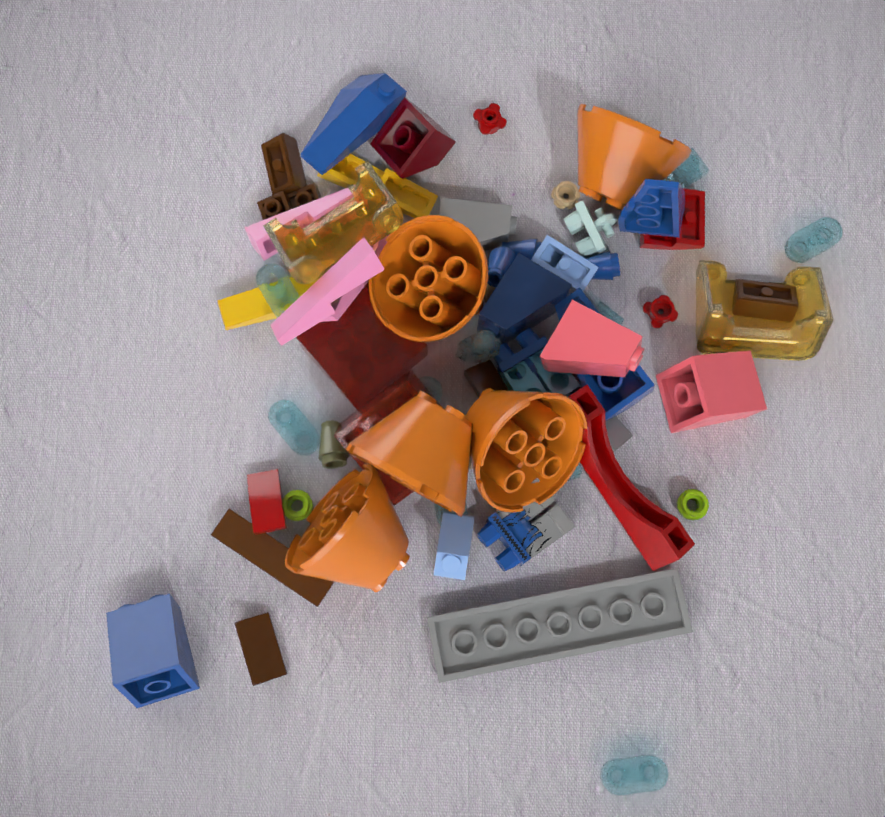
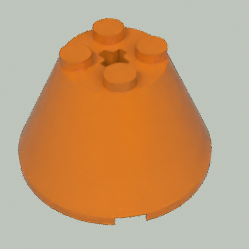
[577,104,692,211]
[369,215,488,342]
[464,388,587,512]
[345,391,473,517]
[285,464,410,592]

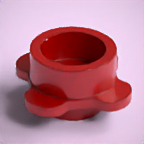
[473,103,507,135]
[643,295,678,329]

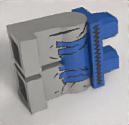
[476,478,575,572]

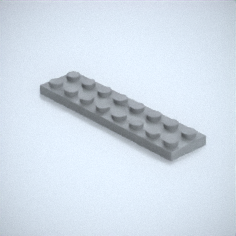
[427,568,693,683]

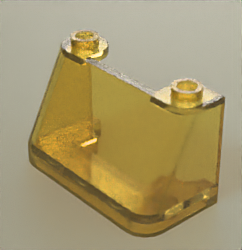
[263,160,404,284]
[695,260,834,361]

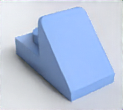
[531,235,599,291]
[434,511,475,580]

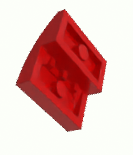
[640,188,705,250]

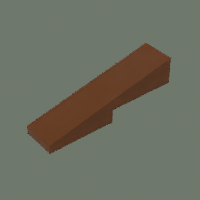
[211,509,334,607]

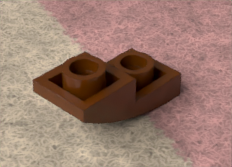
[257,182,321,220]

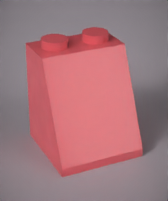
[540,300,645,377]
[656,350,767,433]

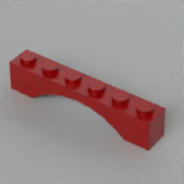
[568,385,695,571]

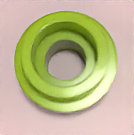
[677,489,709,520]
[282,490,313,521]

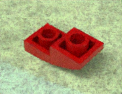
[247,469,287,535]

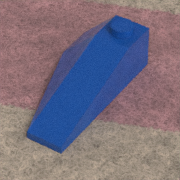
[301,73,407,175]
[618,179,685,238]
[555,288,655,421]

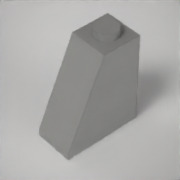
[439,197,517,251]

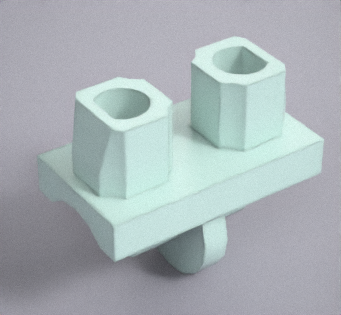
[564,200,617,258]

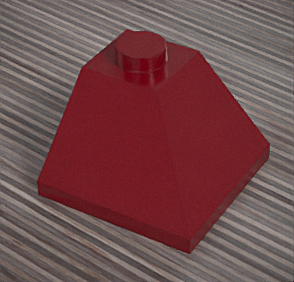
[370,97,456,179]

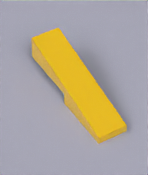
[317,154,438,218]
[217,262,336,330]

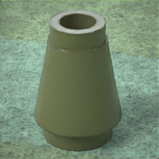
[318,420,349,469]

